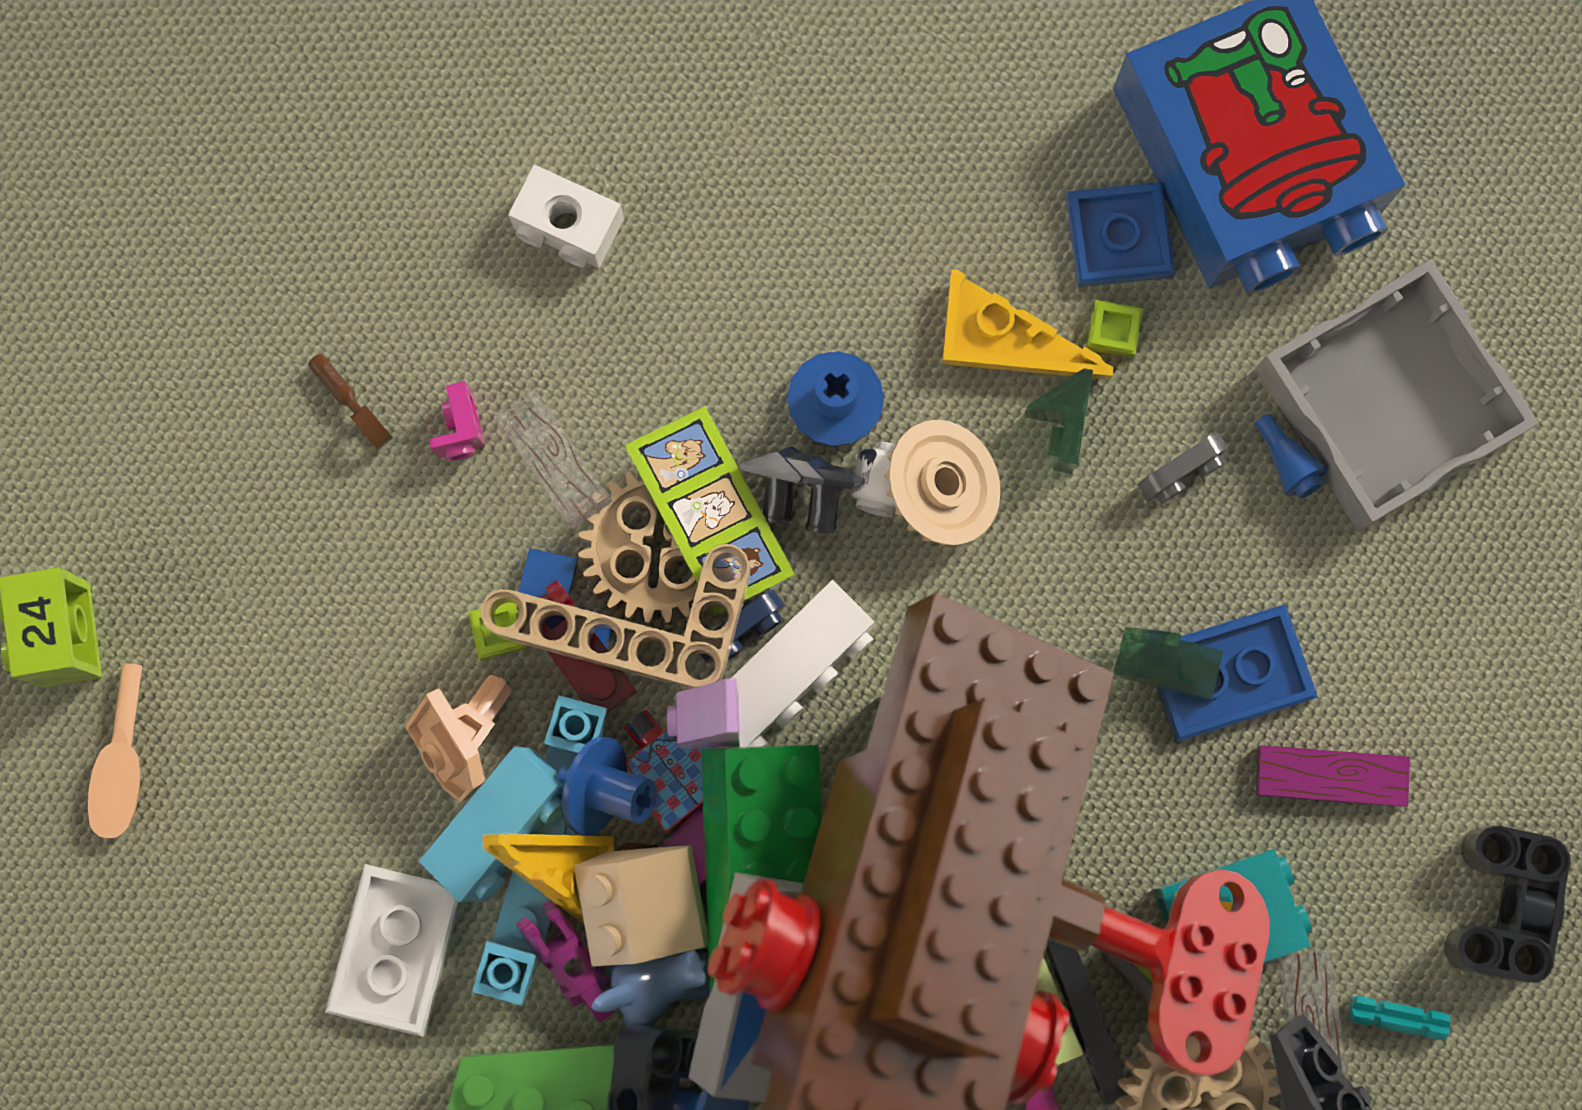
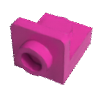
[429,381,485,462]

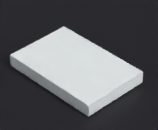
[325,864,460,1037]

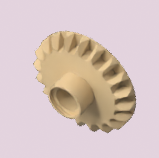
[884,420,1000,547]

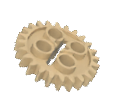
[578,471,709,626]
[1116,1030,1281,1110]

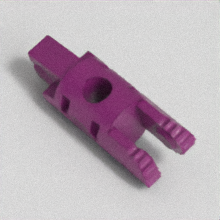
[516,900,616,1023]

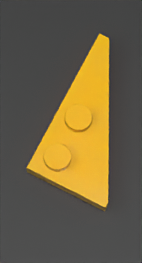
[942,270,1113,380]
[483,834,614,925]

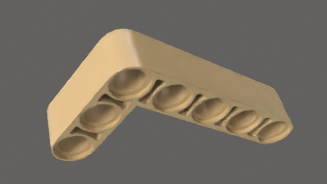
[481,544,750,689]

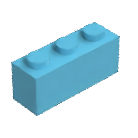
[419,747,564,903]

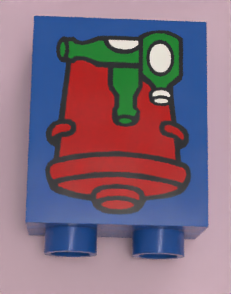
[1113,0,1406,294]

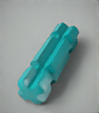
[1348,996,1451,1041]

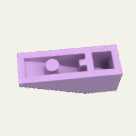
[667,679,740,748]

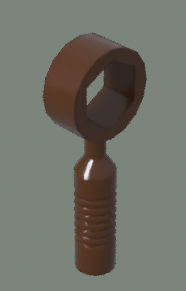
[308,354,393,450]

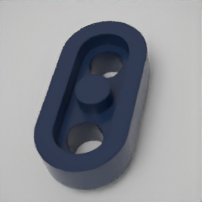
[700,589,786,663]

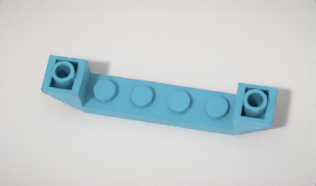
[472,695,608,1005]

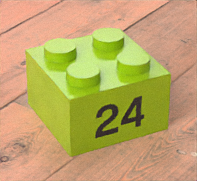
[0,567,102,688]

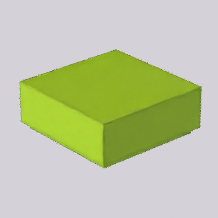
[1086,300,1143,358]
[468,602,529,661]

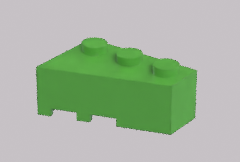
[448,1043,614,1110]

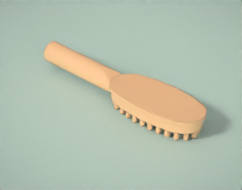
[88,663,142,839]

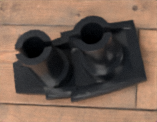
[739,446,865,533]

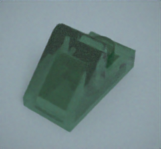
[1023,368,1093,474]
[1113,627,1223,701]

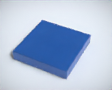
[1066,182,1175,288]

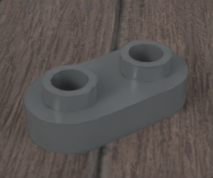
[1137,432,1229,504]

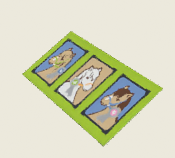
[624,406,795,616]

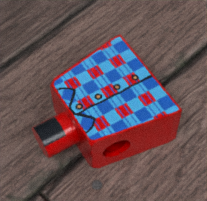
[623,709,714,835]

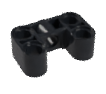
[1444,826,1571,983]
[607,1024,699,1110]

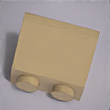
[574,845,708,966]

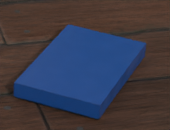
[1143,604,1318,743]

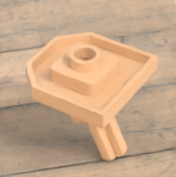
[405,675,512,803]

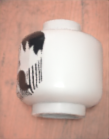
[848,442,897,517]

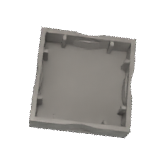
[1255,259,1539,532]

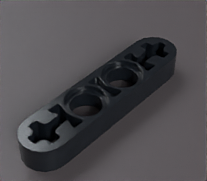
[1045,939,1129,1106]

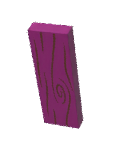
[1255,745,1410,807]

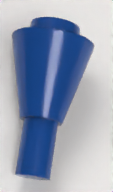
[1254,413,1328,499]

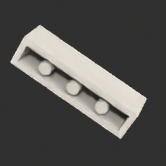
[715,580,874,748]

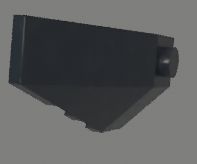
[1269,1014,1372,1110]

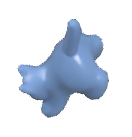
[592,948,710,1025]

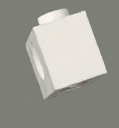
[508,165,624,268]

